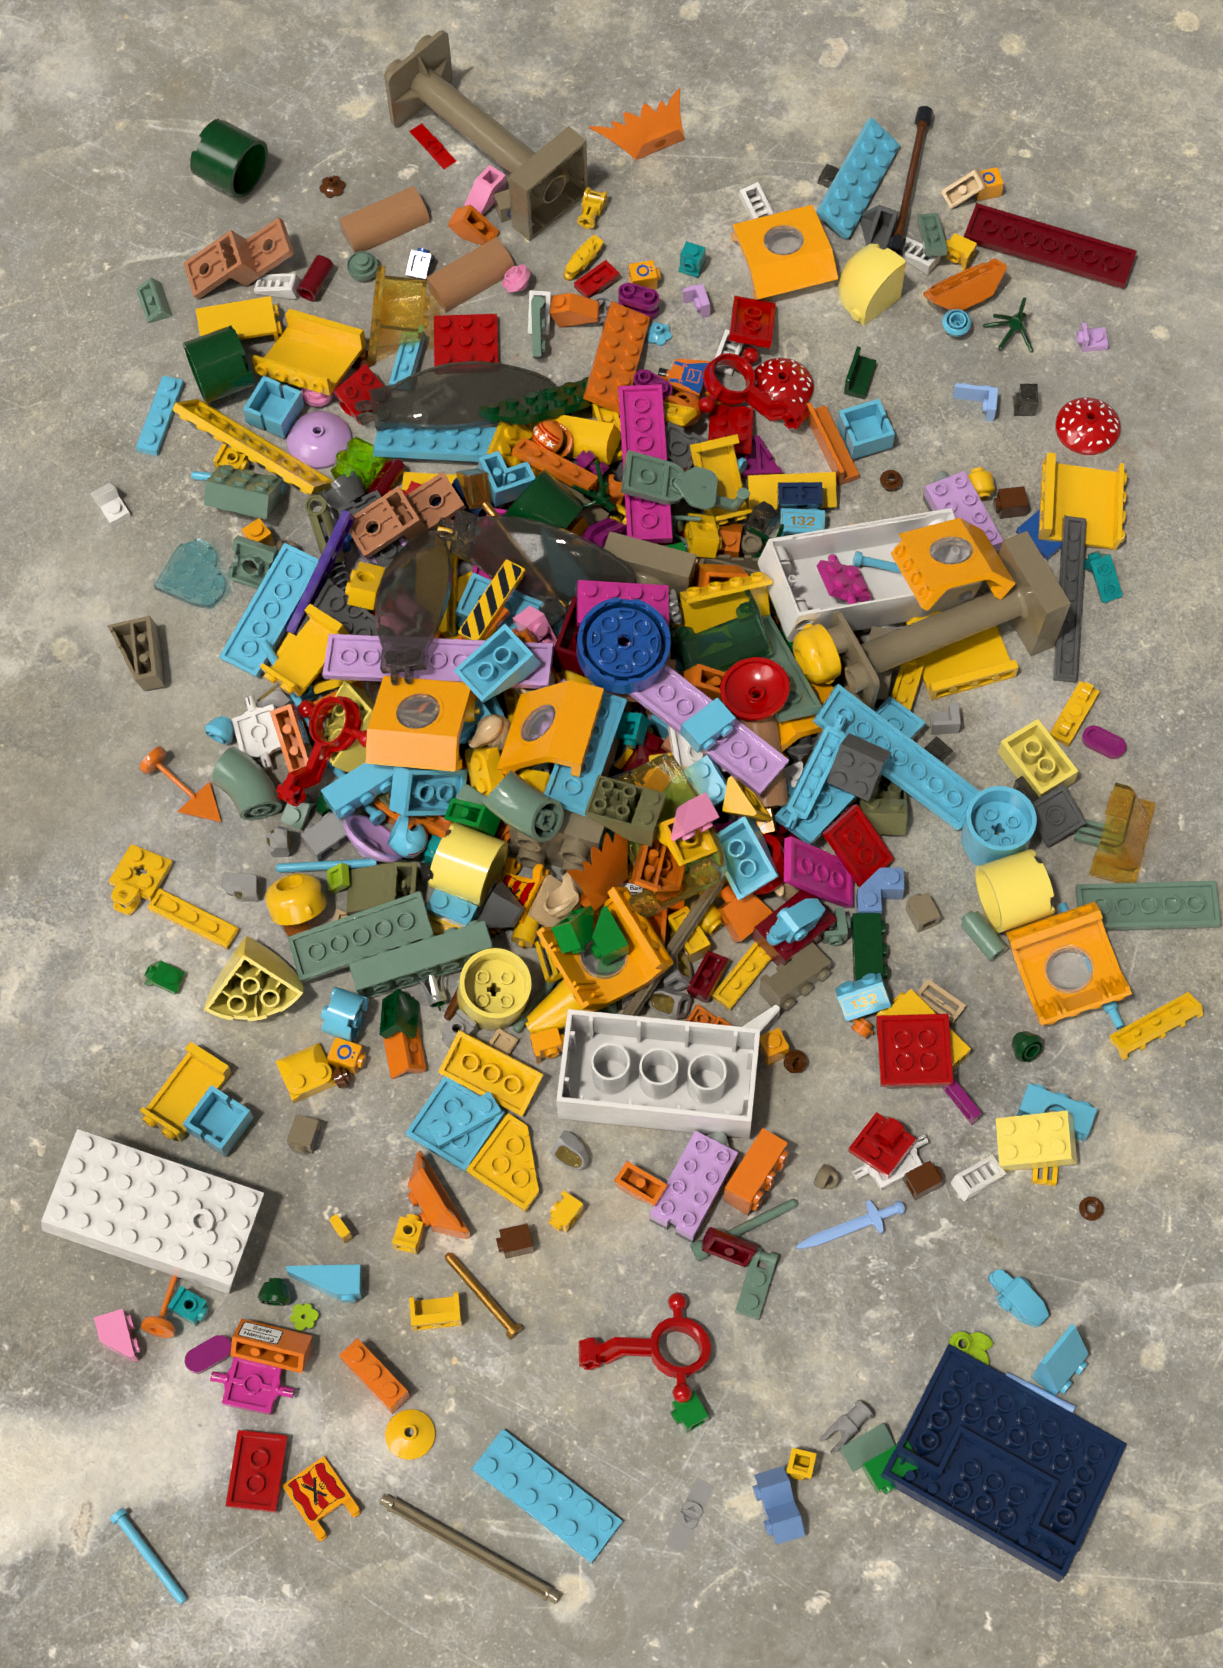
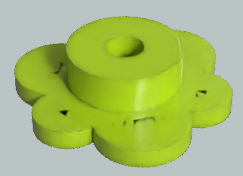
[290,1303,319,1331]

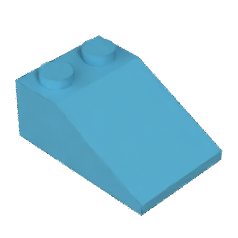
[453,624,541,703]
[389,766,468,816]
[712,816,779,900]
[1031,1324,1089,1396]

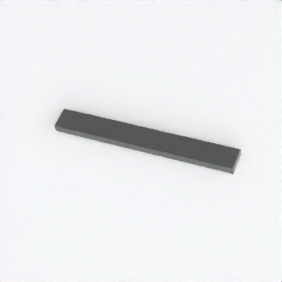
[1053,516,1086,683]

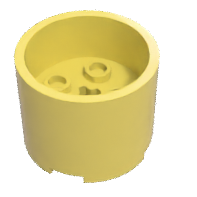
[428,822,508,907]
[975,849,1055,933]
[457,948,531,1031]

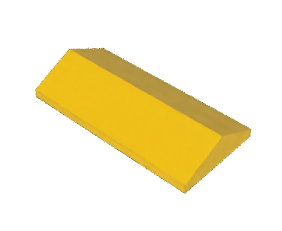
[438,1030,544,1116]

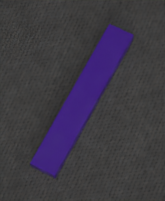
[286,510,355,636]

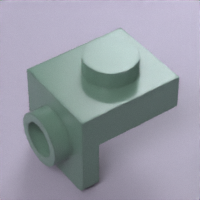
[281,794,317,830]
[823,908,851,946]

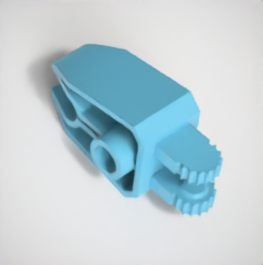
[766,898,826,946]
[988,1269,1049,1328]

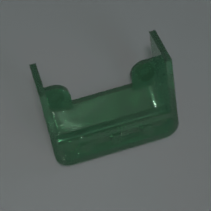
[669,590,773,672]

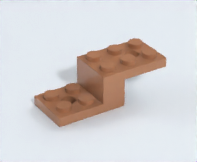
[183,217,294,299]
[349,471,466,559]

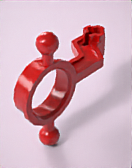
[698,347,809,430]
[276,696,367,807]
[578,1292,711,1403]

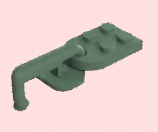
[621,450,750,512]

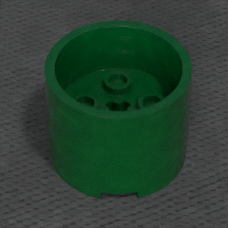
[190,119,268,198]
[183,325,255,404]
[501,469,585,554]

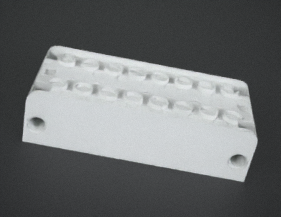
[758,508,983,642]

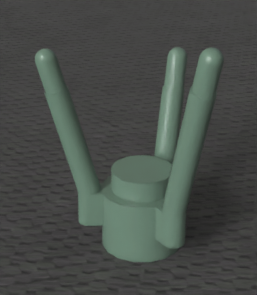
[671,514,702,545]

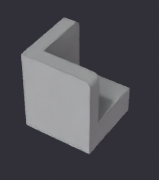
[929,703,961,735]

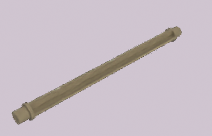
[621,870,726,1016]
[379,1494,561,1604]

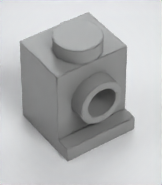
[441,1009,478,1048]

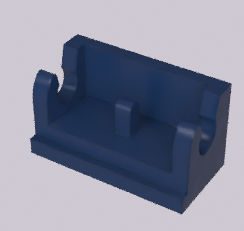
[777,482,823,510]

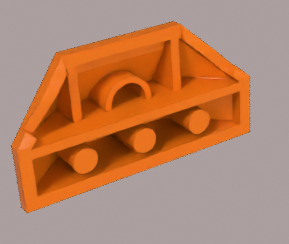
[923,258,1007,311]
[630,821,686,892]
[407,1150,471,1240]

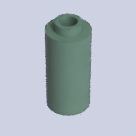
[960,911,1008,962]

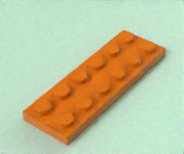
[583,301,650,414]

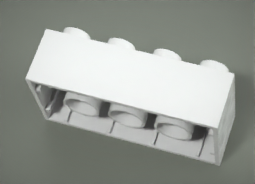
[556,1009,760,1138]

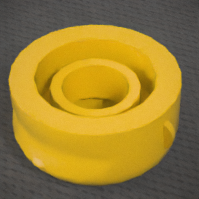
[793,624,841,684]
[265,873,327,925]

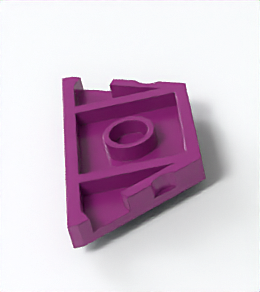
[735,436,782,478]

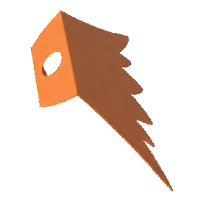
[588,88,685,160]
[567,833,628,912]

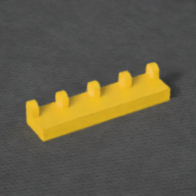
[1109,992,1203,1061]

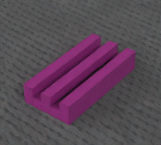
[942,1078,982,1125]

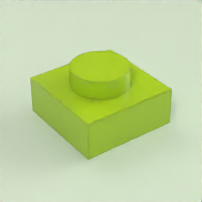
[327,863,350,893]

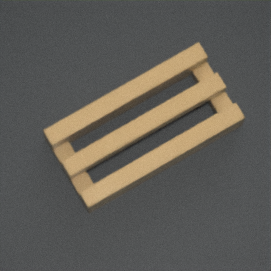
[916,978,966,1026]

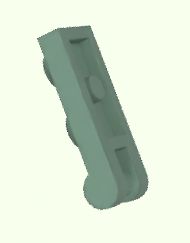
[531,296,546,358]
[735,1247,778,1320]

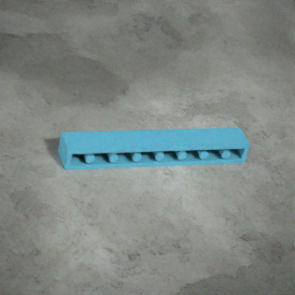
[321,698,491,820]

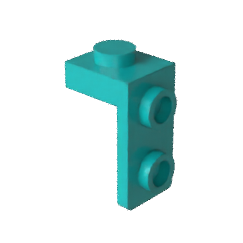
[1083,551,1123,603]

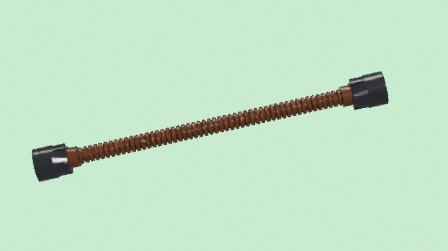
[888,106,933,257]

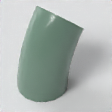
[212,746,282,820]
[482,770,564,842]

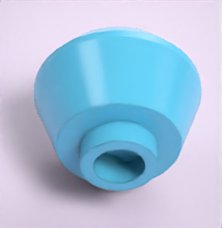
[942,309,971,337]
[205,716,234,745]

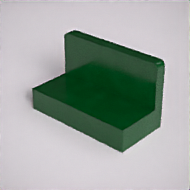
[844,346,877,400]
[379,989,419,1039]

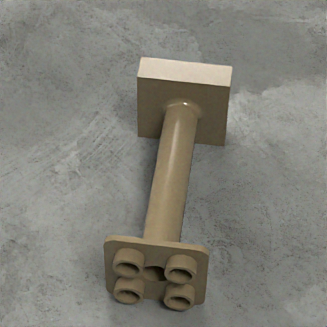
[384,30,588,241]
[826,531,1071,710]

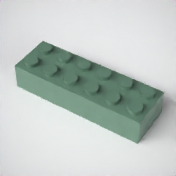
[349,920,495,999]

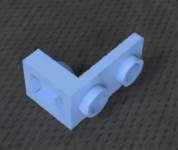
[953,383,998,421]

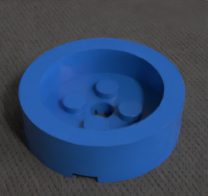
[576,597,671,694]

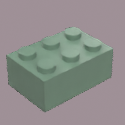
[204,465,283,519]

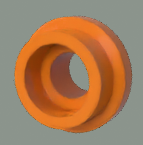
[851,1018,874,1038]

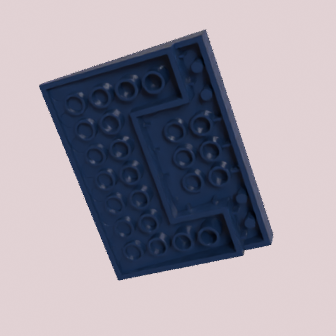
[880,1344,1127,1582]

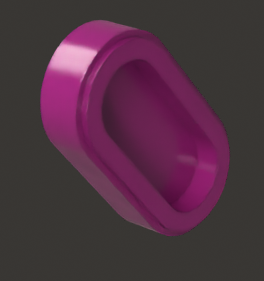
[1082,725,1126,759]
[185,1335,231,1374]

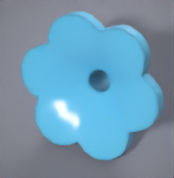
[646,322,672,346]

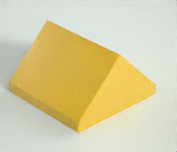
[722,776,772,821]

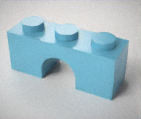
[1017,1084,1097,1142]

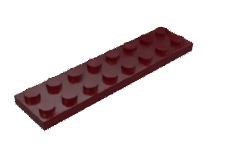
[964,203,1137,289]

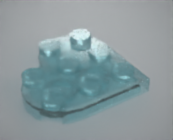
[154,539,226,609]

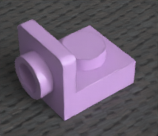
[683,284,710,318]
[1076,323,1109,352]

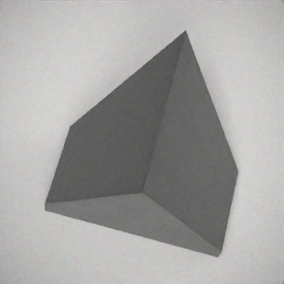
[859,205,899,250]
[478,881,525,929]

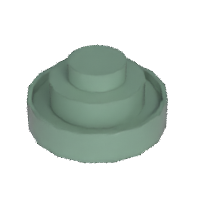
[347,251,378,281]

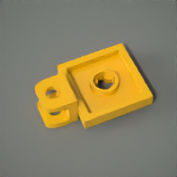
[487,421,535,468]
[109,844,173,916]

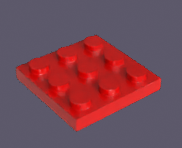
[434,313,499,374]
[876,1014,953,1087]

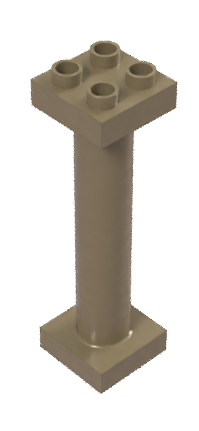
[509,532,696,875]

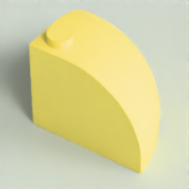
[838,244,906,326]
[324,680,376,772]
[204,935,304,1021]

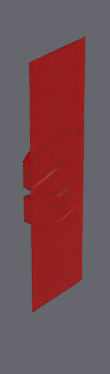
[409,123,457,169]

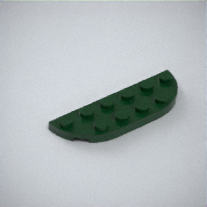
[478,377,592,425]

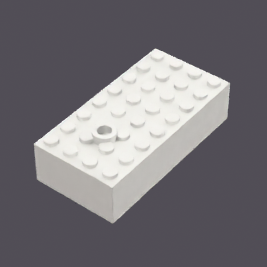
[41,1129,264,1294]

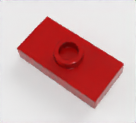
[574,260,620,299]

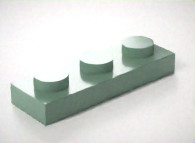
[917,213,947,257]

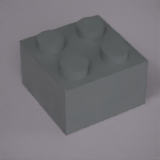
[826,733,891,801]

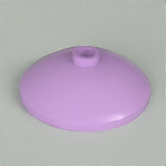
[287,411,352,469]
[344,814,403,863]

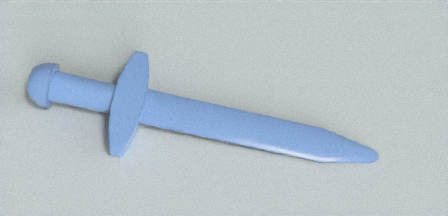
[796,1200,905,1249]

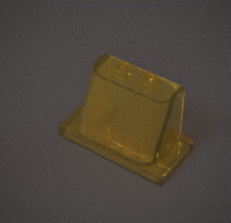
[368,265,430,361]
[1089,782,1155,883]

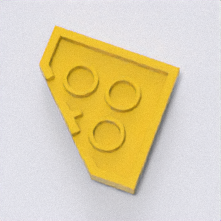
[466,1113,539,1213]

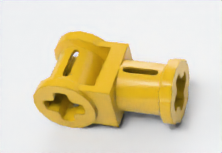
[577,187,608,229]

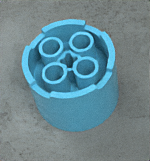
[960,786,1037,866]

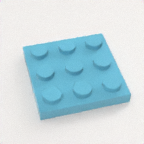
[405,1076,505,1173]

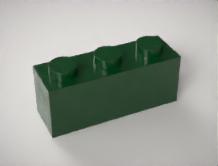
[851,913,888,981]

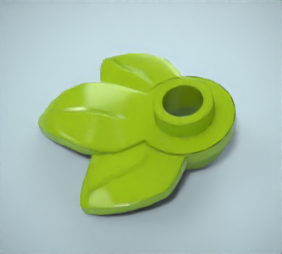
[948,1331,993,1366]

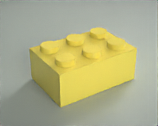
[998,719,1079,800]
[996,1110,1077,1171]

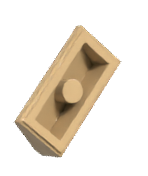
[940,168,986,209]

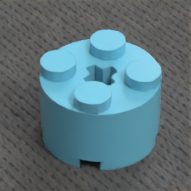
[321,987,369,1042]

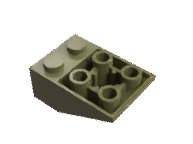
[585,775,666,847]
[859,775,908,835]
[346,862,419,914]

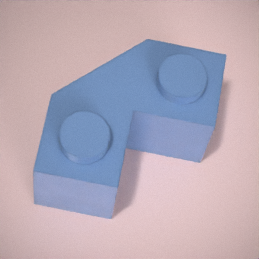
[856,868,904,913]
[752,1466,805,1545]

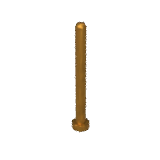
[444,1252,523,1340]

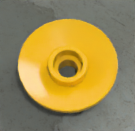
[385,1409,435,1460]

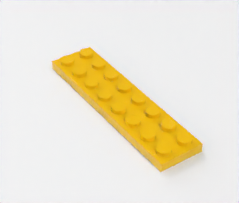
[172,398,334,495]

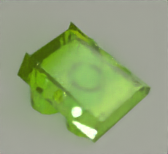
[330,436,390,490]

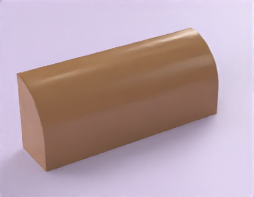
[339,186,430,253]
[426,237,515,313]
[738,715,789,809]

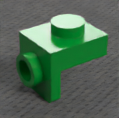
[144,960,185,994]

